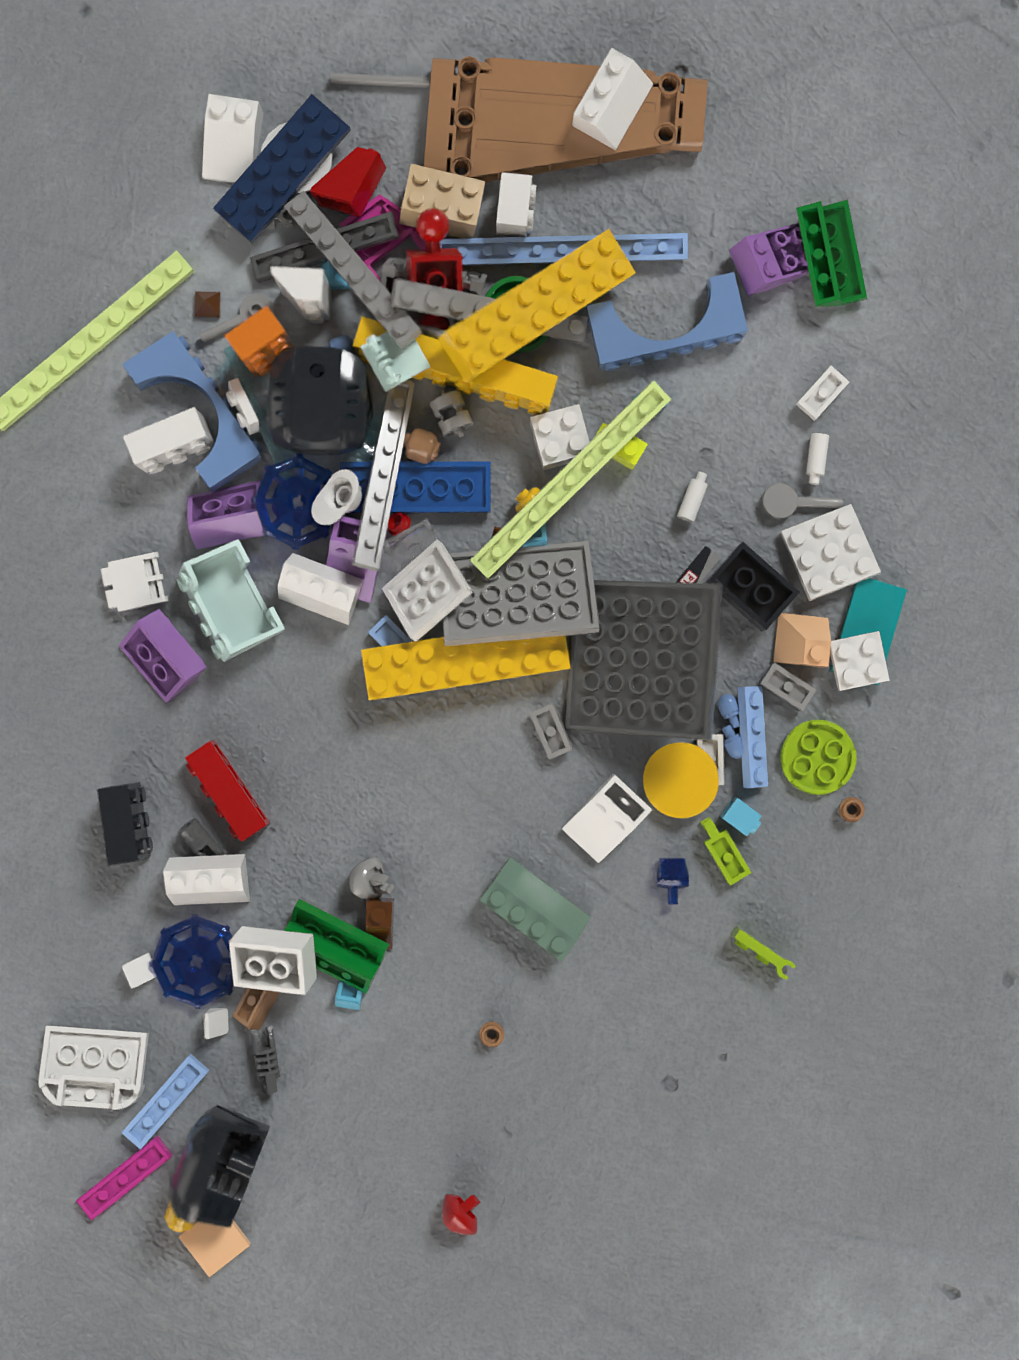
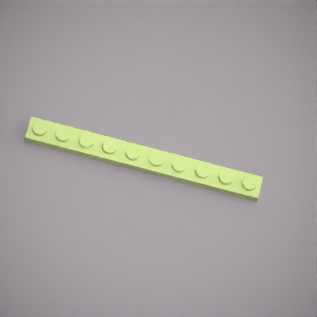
[0,250,194,431]
[470,381,671,579]

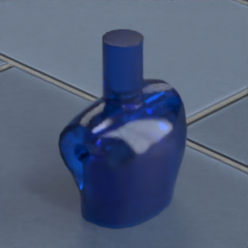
[657,858,689,905]

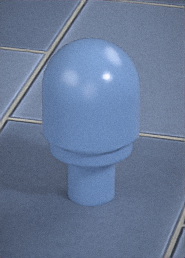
[326,335,354,353]
[717,694,740,729]
[721,724,743,759]

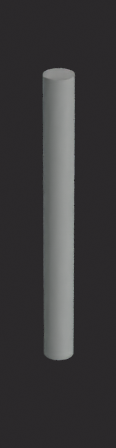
[330,73,430,88]

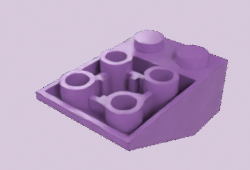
[729,223,809,296]
[326,516,388,603]

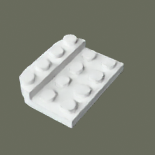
[39,1025,149,1110]

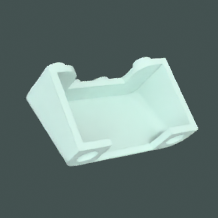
[177,539,285,662]

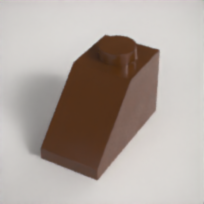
[366,898,394,949]

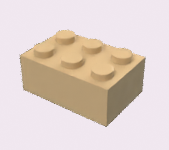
[399,164,485,238]

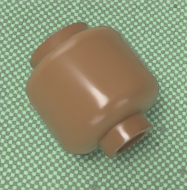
[403,428,441,464]

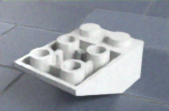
[562,774,652,863]

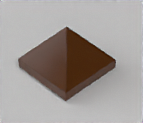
[194,291,221,318]

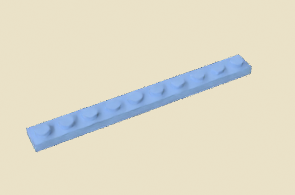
[441,233,688,266]

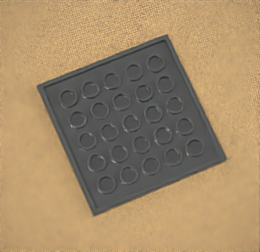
[565,580,722,740]

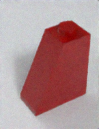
[310,147,387,217]

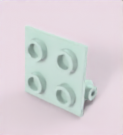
[360,332,430,392]

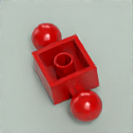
[406,208,462,337]

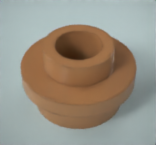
[839,797,865,822]
[479,1021,504,1047]

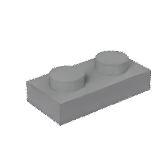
[759,663,816,711]
[530,703,573,760]

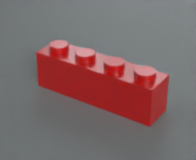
[185,740,270,842]

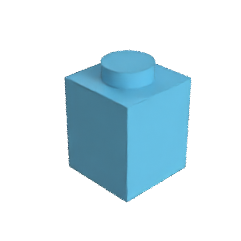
[719,796,762,836]

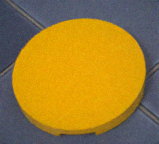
[643,742,719,818]

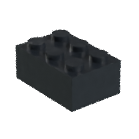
[705,542,800,632]
[97,782,153,866]

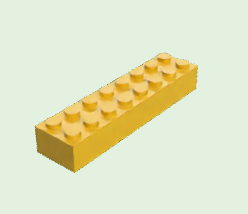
[438,229,636,383]
[353,316,558,416]
[361,635,570,701]

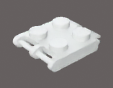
[100,552,168,612]

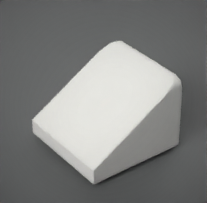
[122,953,159,989]
[204,1008,229,1039]

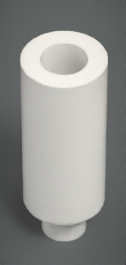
[806,433,829,485]
[677,471,708,523]

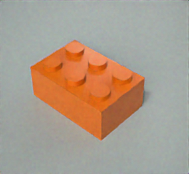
[224,305,294,378]

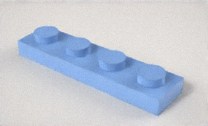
[737,686,768,788]
[122,1054,209,1150]

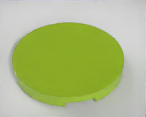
[780,720,857,795]

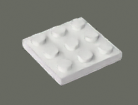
[780,504,881,601]
[382,539,473,642]

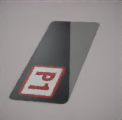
[676,546,720,583]

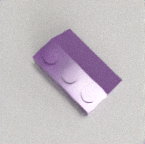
[187,480,270,549]
[119,609,207,703]

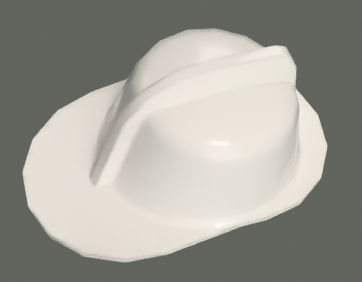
[311,469,362,525]

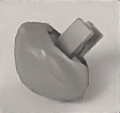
[349,857,394,899]

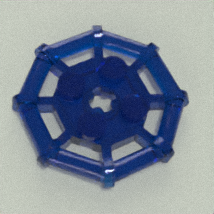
[251,454,332,550]
[149,914,234,1009]

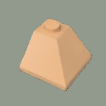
[773,613,831,668]

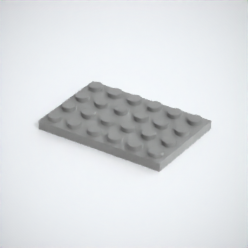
[443,541,599,646]

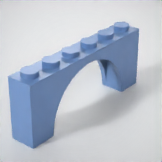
[586,272,748,372]
[123,331,263,493]

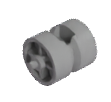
[430,390,474,438]

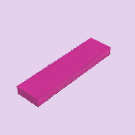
[76,1135,173,1221]

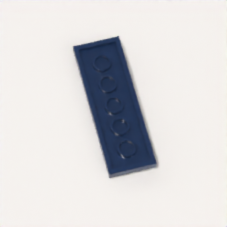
[213,94,351,244]

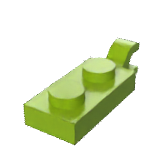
[700,817,752,886]
[731,926,796,980]

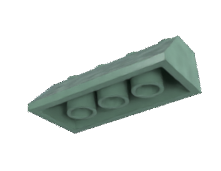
[480,857,591,962]

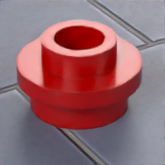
[387,512,411,537]

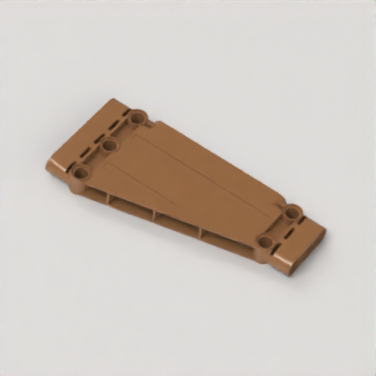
[424,56,708,183]

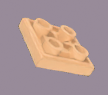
[179,1221,251,1277]

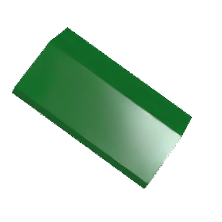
[796,200,868,307]
[284,899,389,994]

